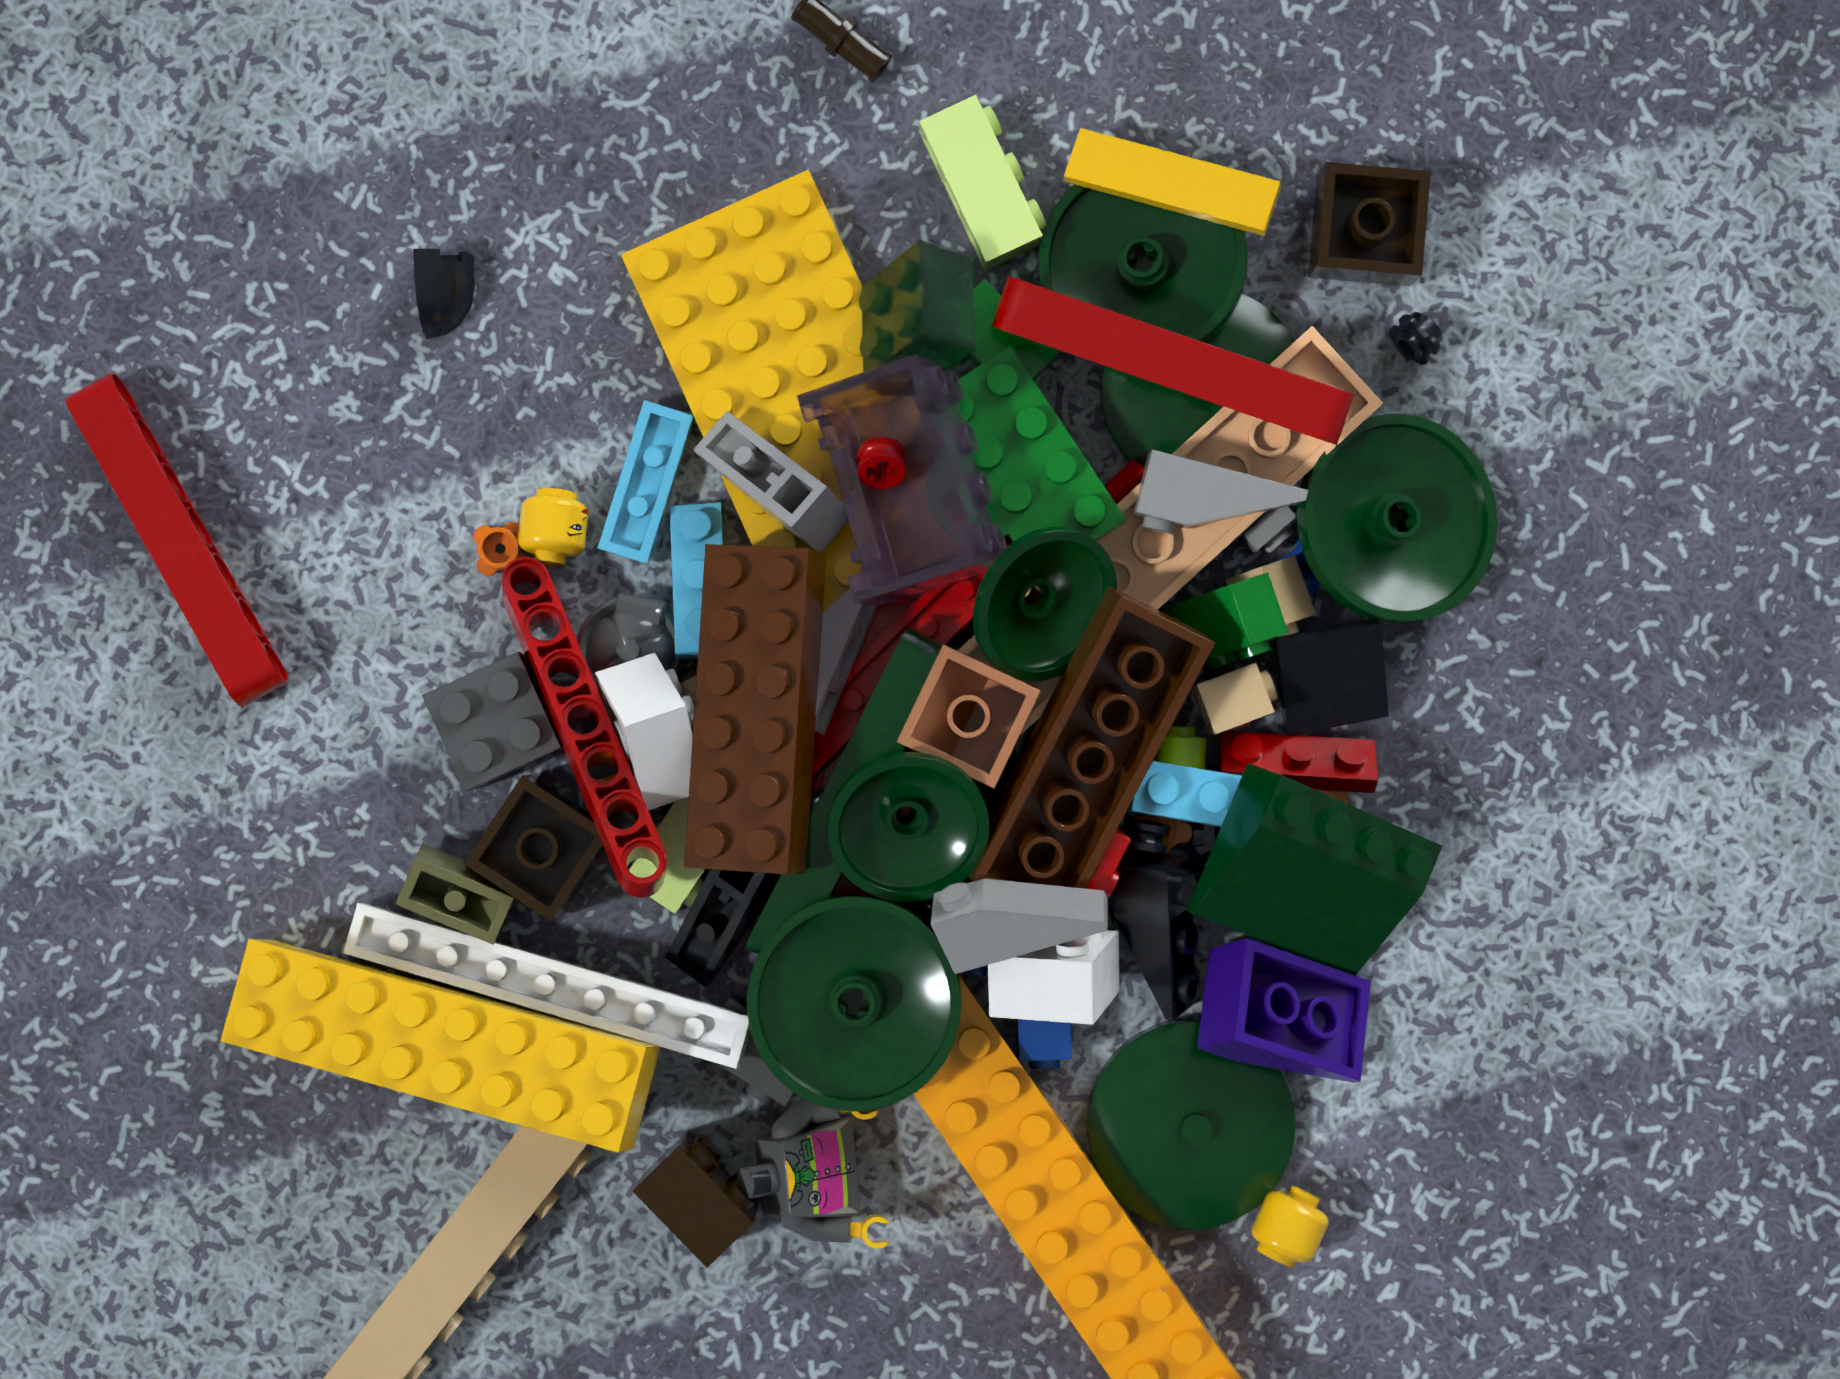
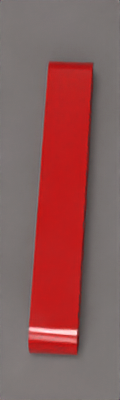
[991,276,1355,445]
[66,372,289,708]
[502,557,667,898]

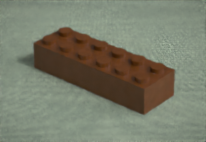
[684,544,826,875]
[969,586,1215,889]

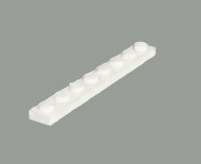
[343,903,751,1069]

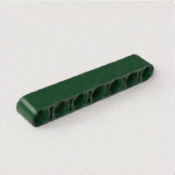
[745,626,946,955]

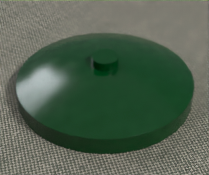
[1039,184,1248,343]
[1100,294,1295,469]
[1297,414,1497,623]
[747,895,962,1111]
[1087,1019,1295,1230]

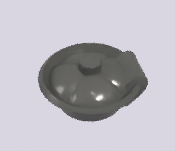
[577,592,684,697]

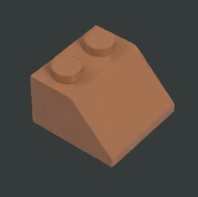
[897,645,1041,788]

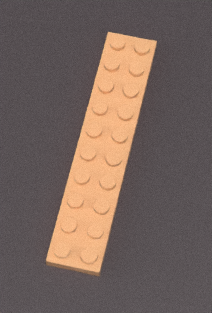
[957,326,1383,734]

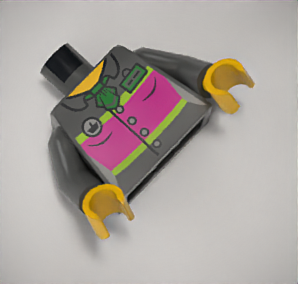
[737,1099,889,1249]

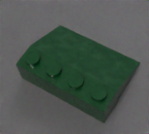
[1187,763,1442,976]

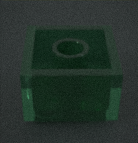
[859,240,976,395]

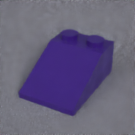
[1197,938,1371,1083]

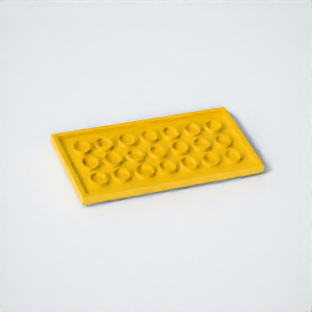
[621,169,972,612]

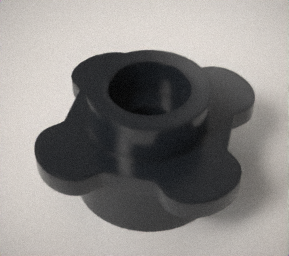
[1389,312,1442,365]

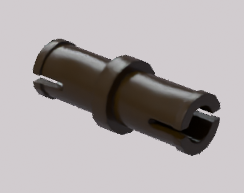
[791,0,892,83]

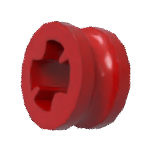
[858,436,906,489]

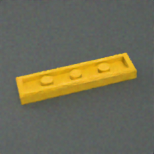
[1064,128,1281,236]

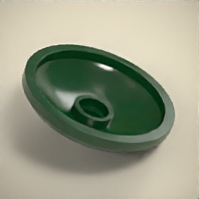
[973,527,1118,682]
[827,752,990,902]

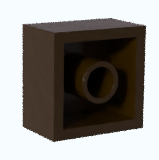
[1308,162,1431,286]
[464,775,605,922]
[633,1130,759,1268]

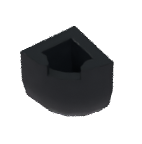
[413,249,475,339]

